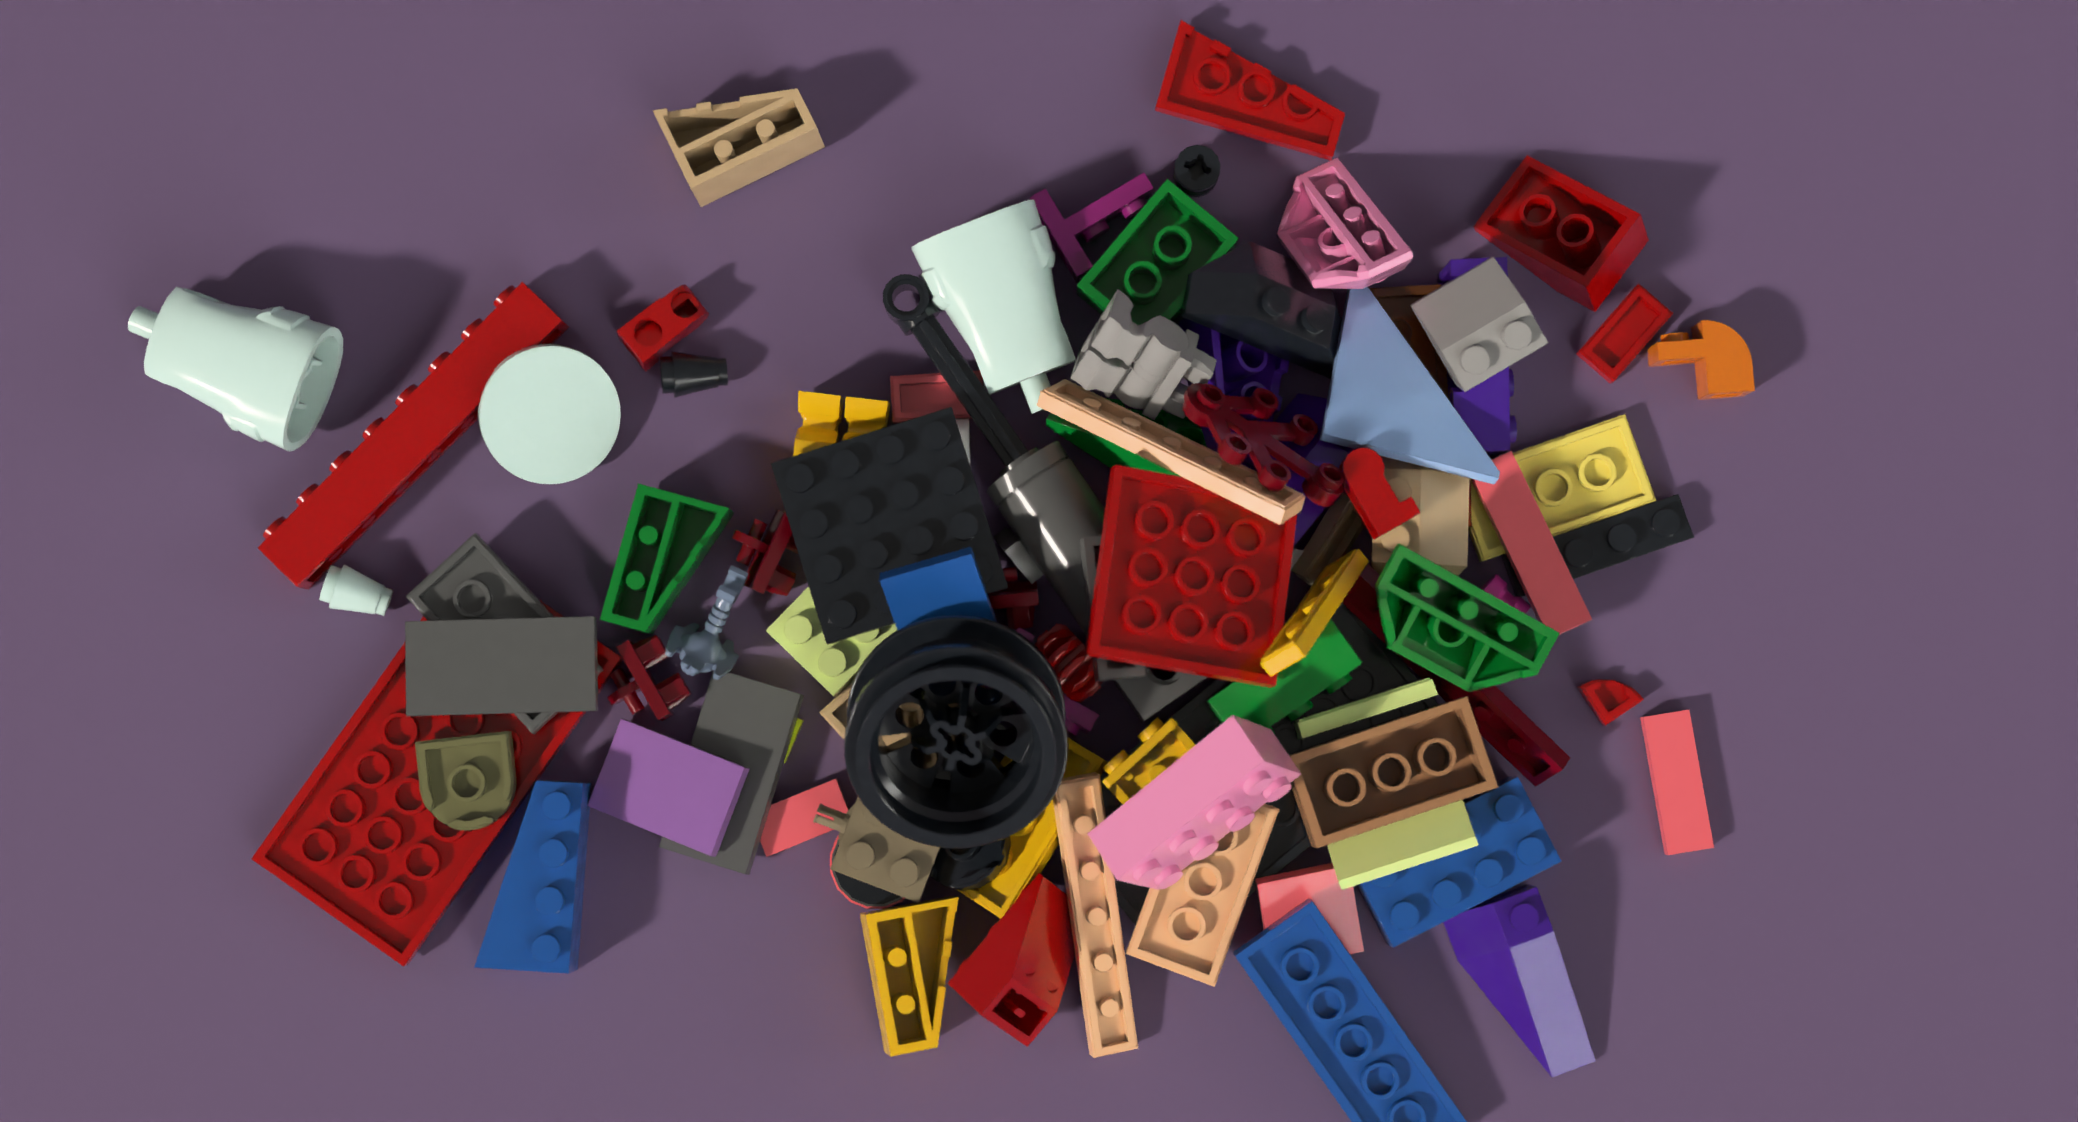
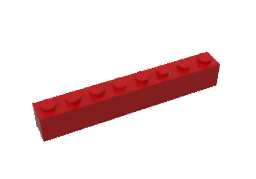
[258,282,569,590]

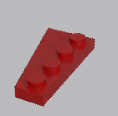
[1155,20,1345,161]

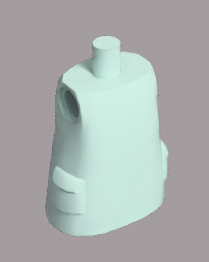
[911,200,1076,414]
[128,287,343,452]

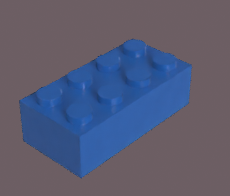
[1357,776,1562,948]

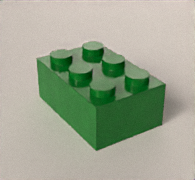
[1076,179,1239,325]

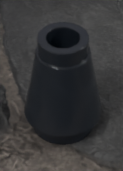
[660,352,728,398]

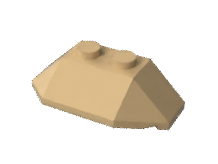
[1372,456,1470,576]

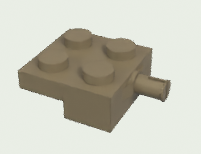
[813,797,940,903]

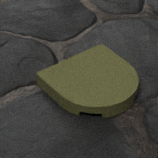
[415,731,517,831]

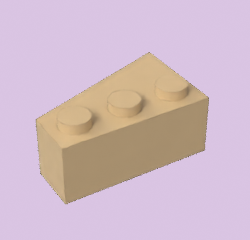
[652,88,825,207]

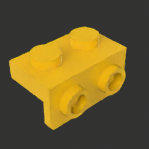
[1101,717,1196,805]

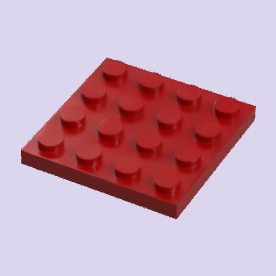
[1085,465,1298,688]

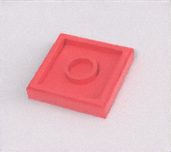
[1255,863,1364,954]

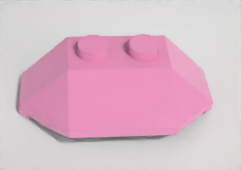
[1277,157,1413,289]

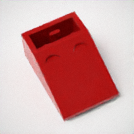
[947,873,1075,1047]

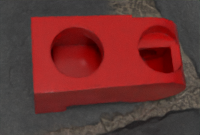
[617,284,709,372]
[1339,448,1421,540]

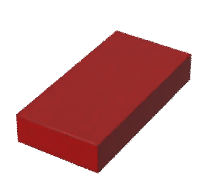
[1576,283,1673,384]

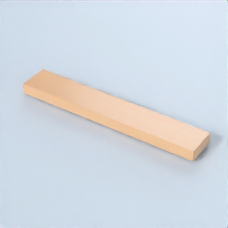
[1037,379,1306,525]
[1053,772,1138,1058]

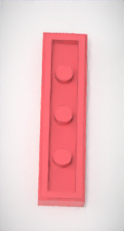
[1471,451,1592,635]

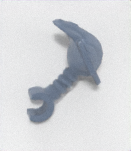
[665,565,749,680]

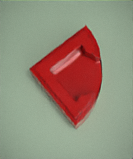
[1577,679,1644,726]

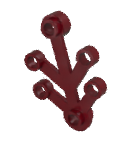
[1183,383,1345,507]

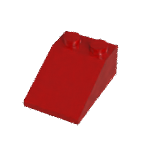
[1473,155,1649,312]

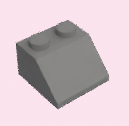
[1410,256,1548,392]

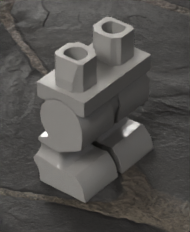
[1070,289,1217,420]

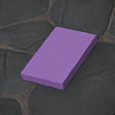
[588,719,750,857]

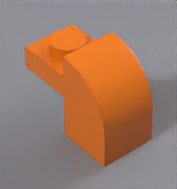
[1647,320,1755,400]

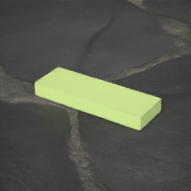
[1293,678,1438,739]
[1327,799,1478,890]

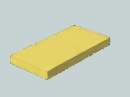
[1468,414,1657,562]

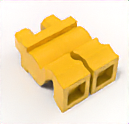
[793,391,891,456]

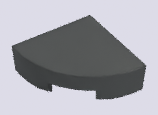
[993,527,1043,584]

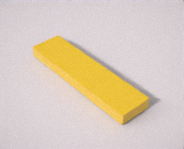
[1260,549,1369,677]

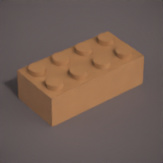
[1289,696,1498,848]

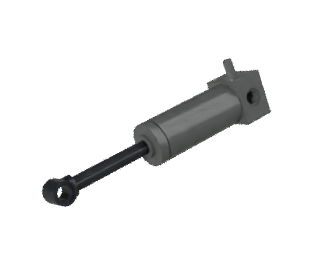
[883,274,1207,723]

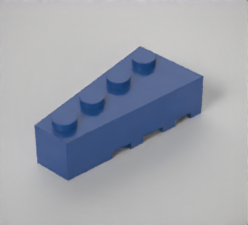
[474,780,592,974]

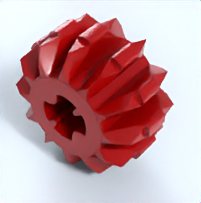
[1034,623,1104,703]

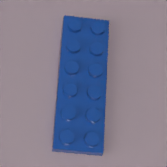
[1232,898,1467,1122]

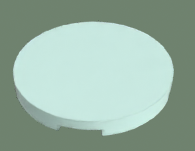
[478,344,621,484]

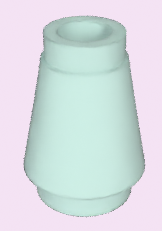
[319,564,393,616]

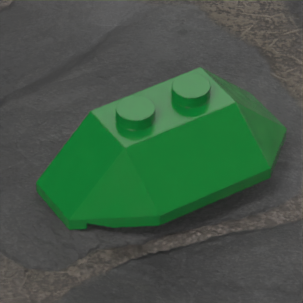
[1375,544,1560,692]

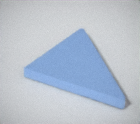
[1320,287,1500,484]

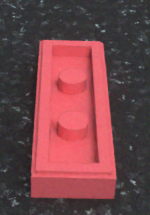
[1640,709,1714,855]

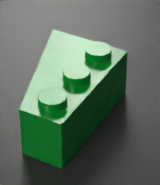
[600,483,734,634]
[1206,619,1362,734]

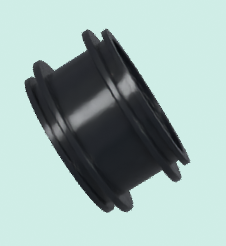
[844,615,1068,848]

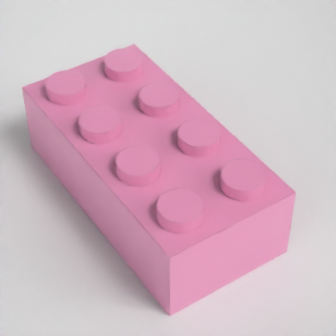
[1088,715,1301,890]

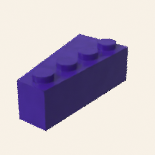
[1438,257,1517,455]

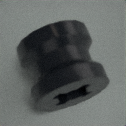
[1173,145,1221,197]

